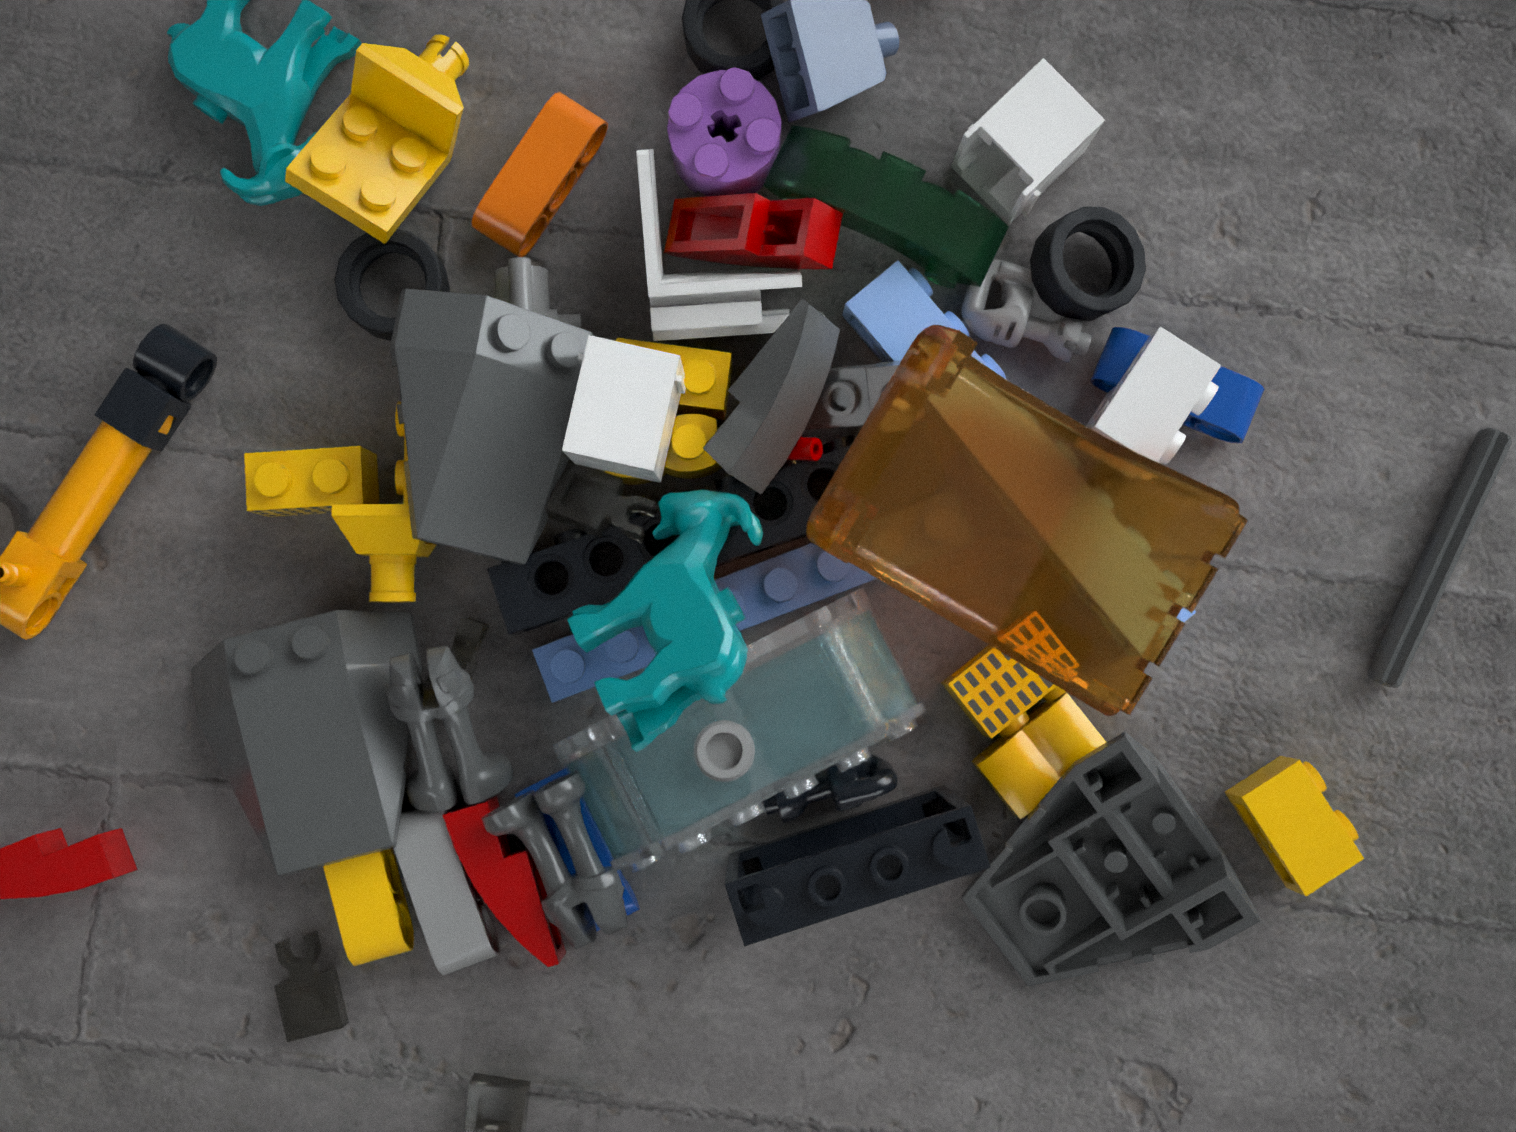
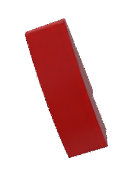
[664,193,843,269]
[443,796,566,968]
[0,828,138,899]

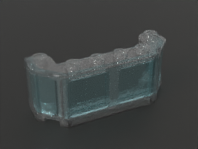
[552,587,926,873]

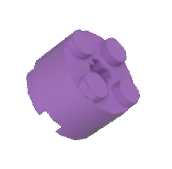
[667,67,782,196]

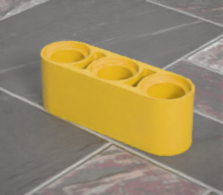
[323,848,414,966]

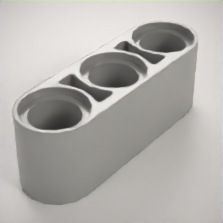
[393,807,500,975]

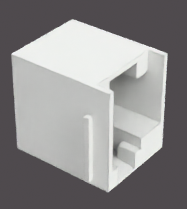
[951,58,1105,225]
[562,335,686,483]

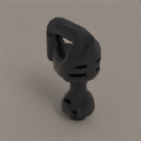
[761,750,898,823]

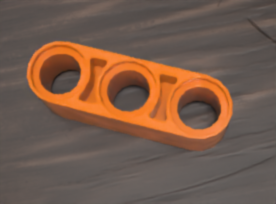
[471,92,608,257]

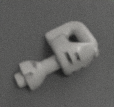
[961,258,1092,363]

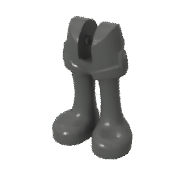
[386,645,514,812]
[481,771,628,949]

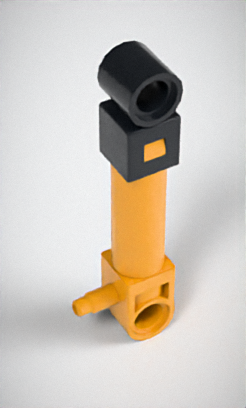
[0,324,217,640]

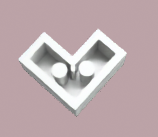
[1076,326,1221,476]

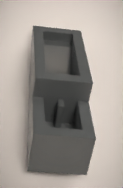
[703,298,840,494]

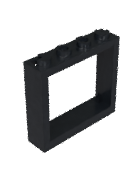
[725,785,991,946]

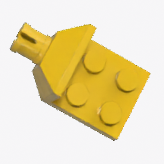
[285,34,469,244]
[331,401,437,603]

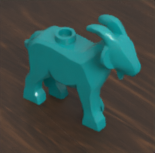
[167,0,362,206]
[567,489,763,752]

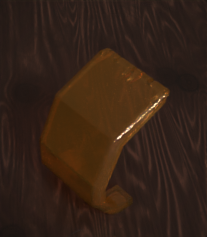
[806,325,1248,716]

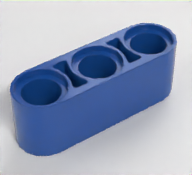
[1090,327,1265,444]

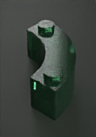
[763,125,1009,289]

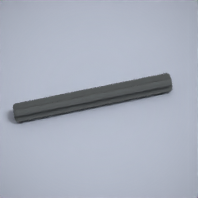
[1368,427,1512,688]

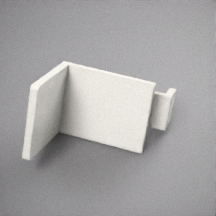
[636,149,825,341]

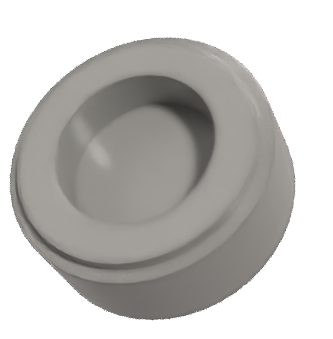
[694,720,755,782]

